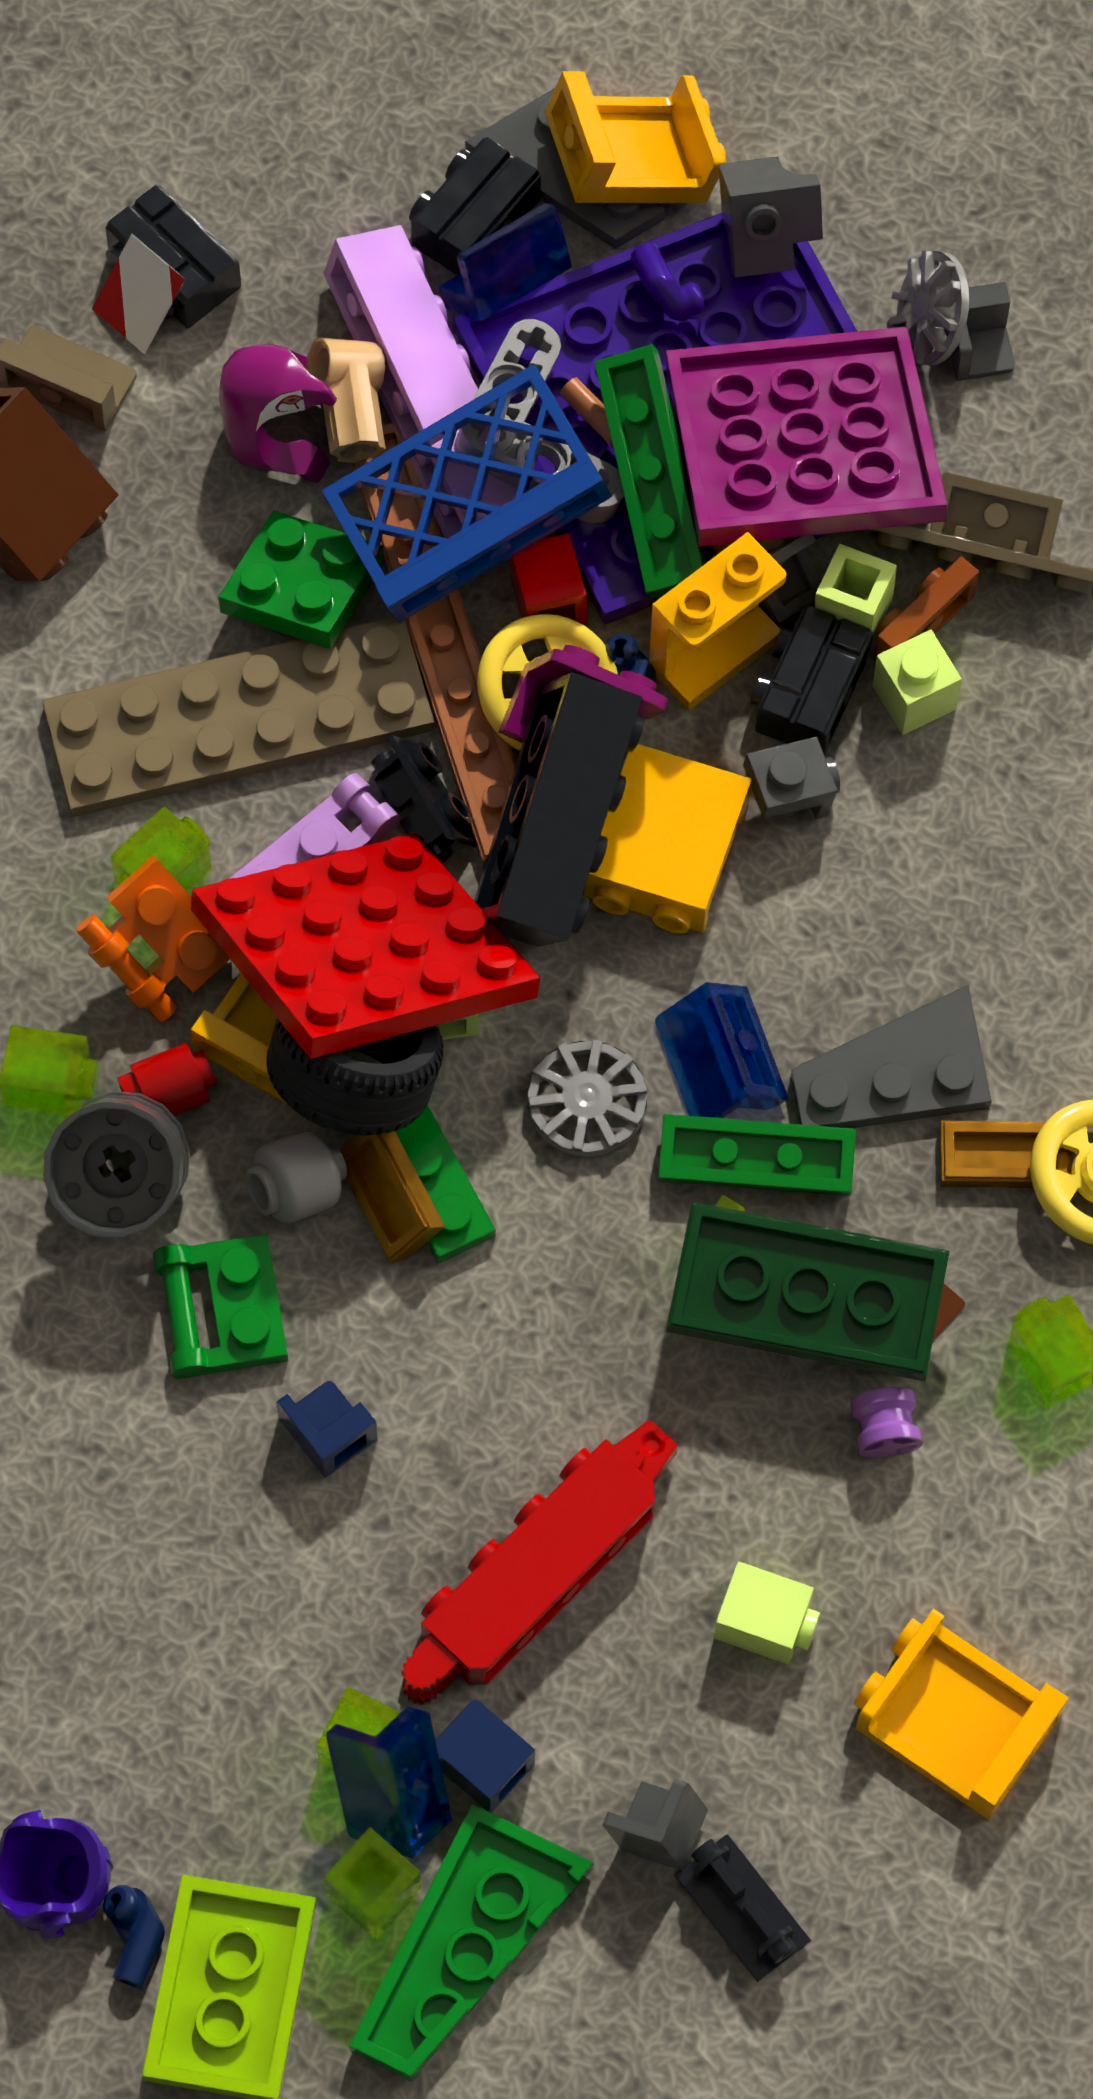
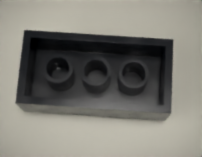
[474,672,644,947]

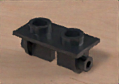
[371,735,476,863]
[674,1834,811,1983]

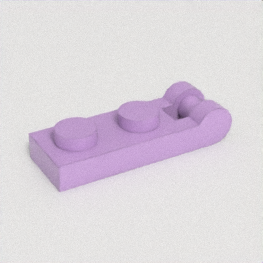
[229,773,401,879]

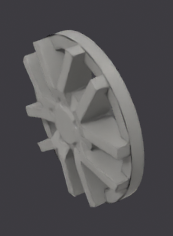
[890,250,969,366]

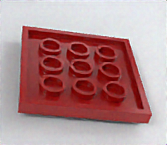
[190,833,540,1059]

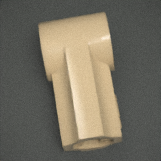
[306,338,386,463]

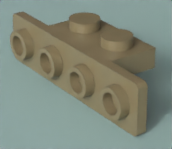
[867,472,1093,595]

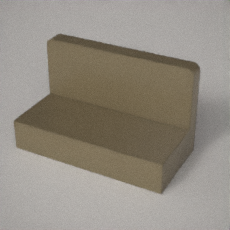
[0,326,137,431]

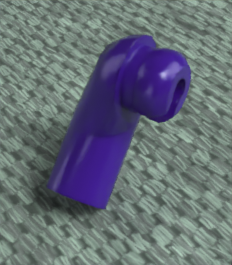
[631,243,705,321]

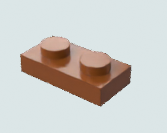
[874,556,979,662]

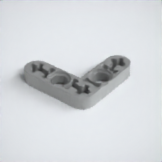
[455,319,624,523]

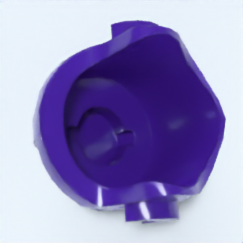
[0,1810,113,1938]

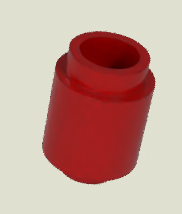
[117,1043,217,1116]

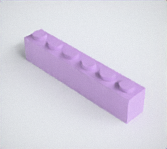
[323,225,517,559]

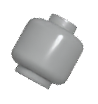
[246,1131,347,1224]

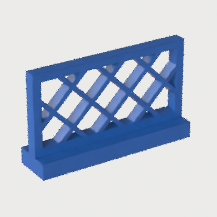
[322,363,612,623]

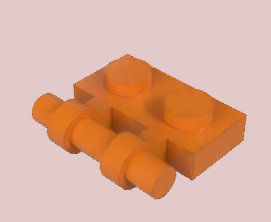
[76,855,230,1022]

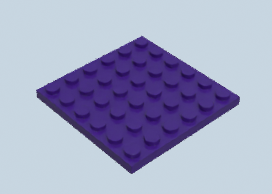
[453,213,857,625]

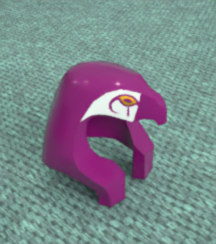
[219,344,337,483]

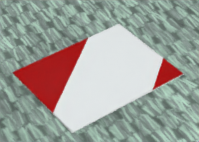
[92,234,185,354]

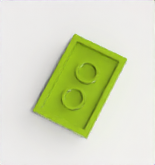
[142,1874,317,2099]

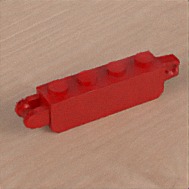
[401,1420,678,1705]

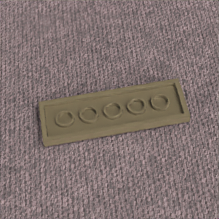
[42,617,435,817]

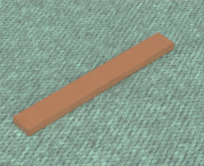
[352,423,516,867]

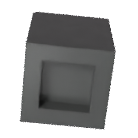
[944,282,1015,381]
[602,1779,708,1871]

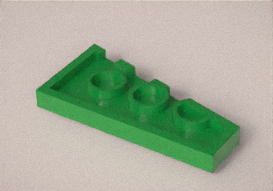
[349,1804,594,2081]

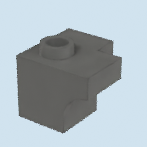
[719,156,823,278]

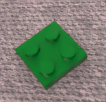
[218,510,385,649]

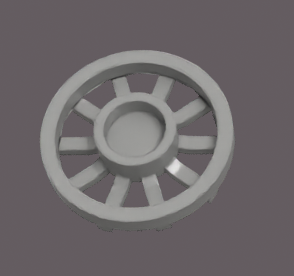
[527,1039,647,1157]

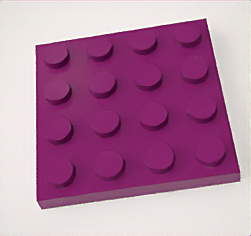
[666,327,947,547]

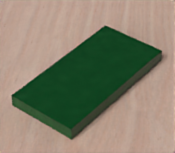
[667,1202,950,1381]

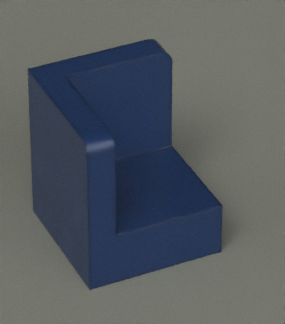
[276,1381,378,1478]
[430,1700,535,1813]

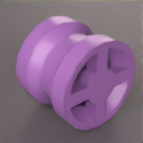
[850,1387,923,1458]

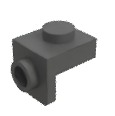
[757,535,821,623]
[743,737,840,819]

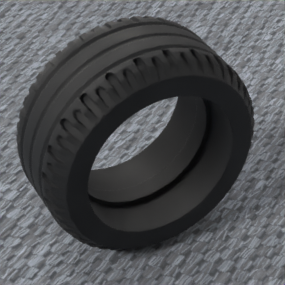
[267,1018,444,1136]

